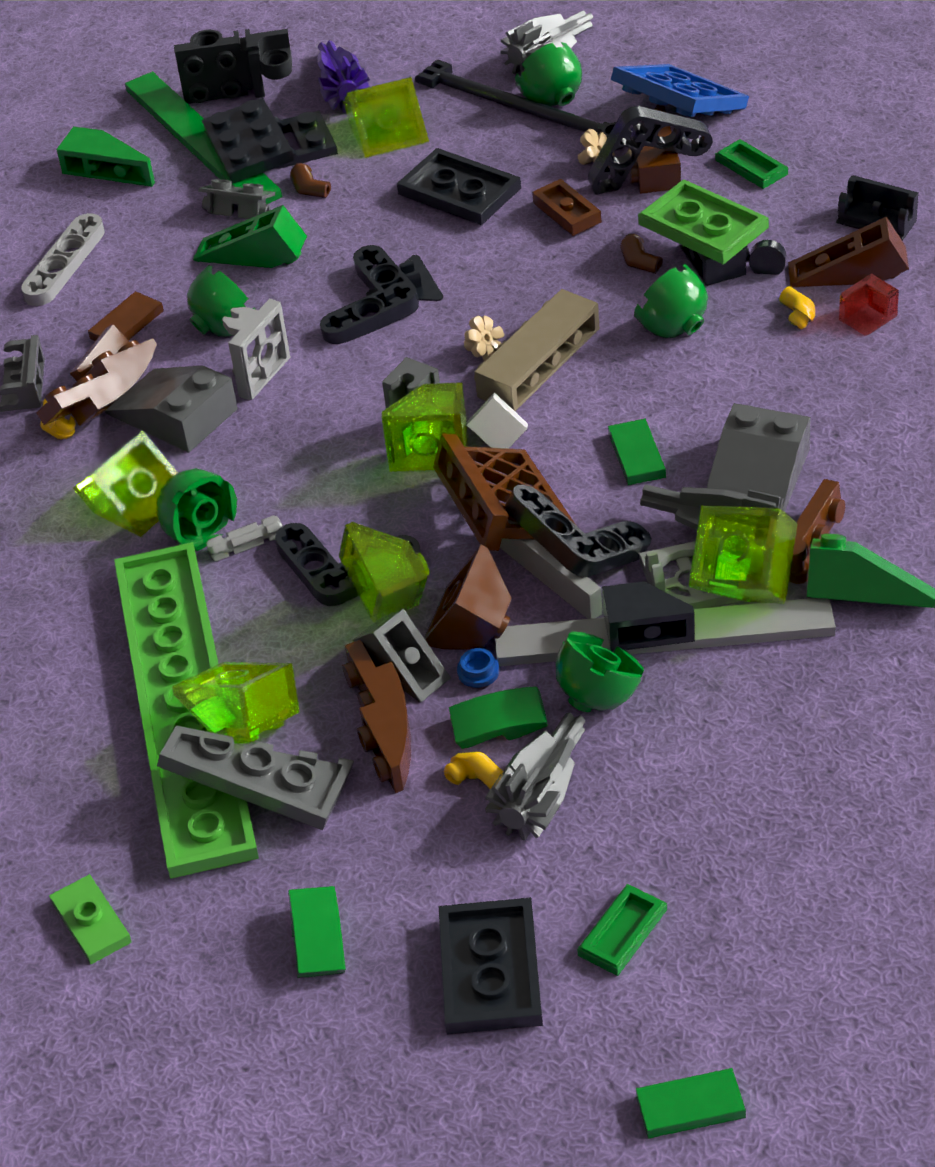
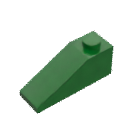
[56,126,155,187]
[193,205,307,268]
[807,534,935,608]

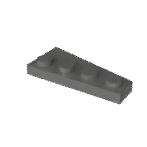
[157,726,354,831]

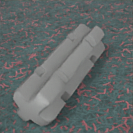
[206,515,282,561]

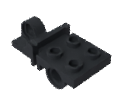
[174,29,292,104]

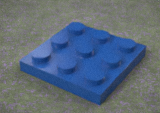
[611,64,749,117]

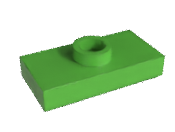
[49,874,132,964]

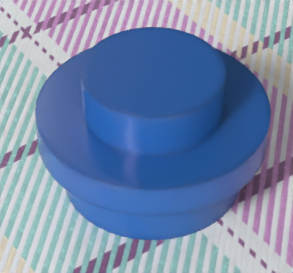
[457,648,499,688]

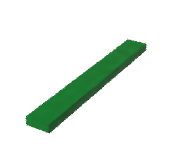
[125,71,282,204]

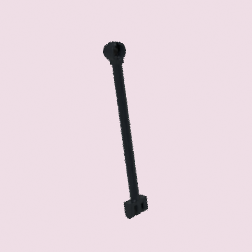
[415,60,623,150]

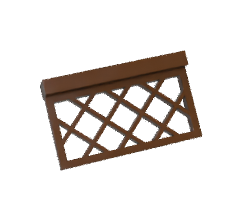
[433,433,577,551]

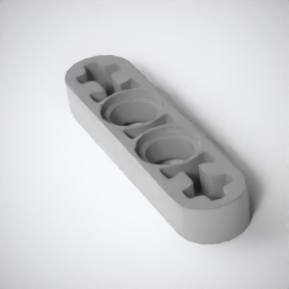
[21,213,105,306]

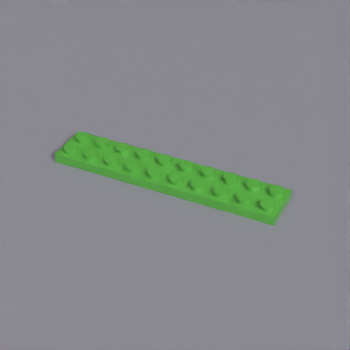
[114,542,259,879]

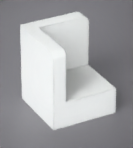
[467,393,528,449]

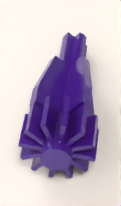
[318,40,371,113]

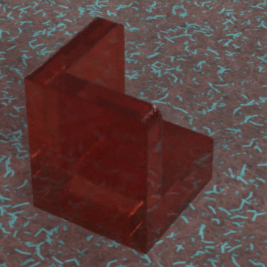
[839,274,899,336]

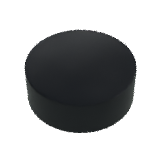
[749,240,786,275]

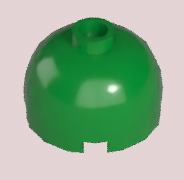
[515,42,582,107]
[634,264,708,338]
[187,265,256,337]
[156,468,237,551]
[555,632,644,712]

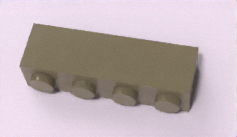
[474,289,600,411]

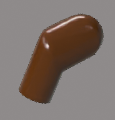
[290,163,331,198]
[620,233,663,274]

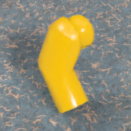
[779,286,815,329]
[40,399,76,439]
[444,752,504,789]

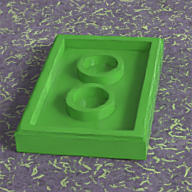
[638,179,769,264]

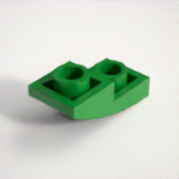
[448,686,548,749]
[288,886,346,978]

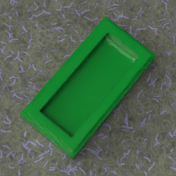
[715,139,788,189]
[608,418,666,485]
[577,884,667,976]
[636,1068,746,1139]

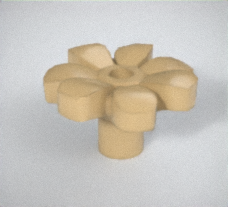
[578,129,615,168]
[464,316,504,362]

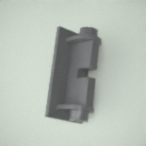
[198,179,275,219]

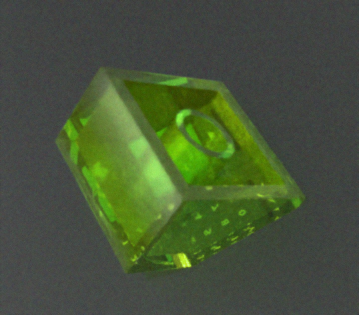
[343,77,429,158]
[382,383,468,472]
[73,430,178,537]
[689,506,798,604]
[339,522,429,623]
[172,662,300,744]

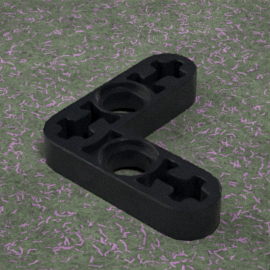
[588,106,713,195]
[320,245,419,344]
[505,484,652,577]
[275,523,421,606]

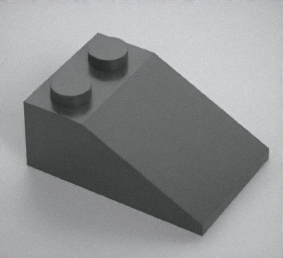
[105,365,238,453]
[707,403,811,516]

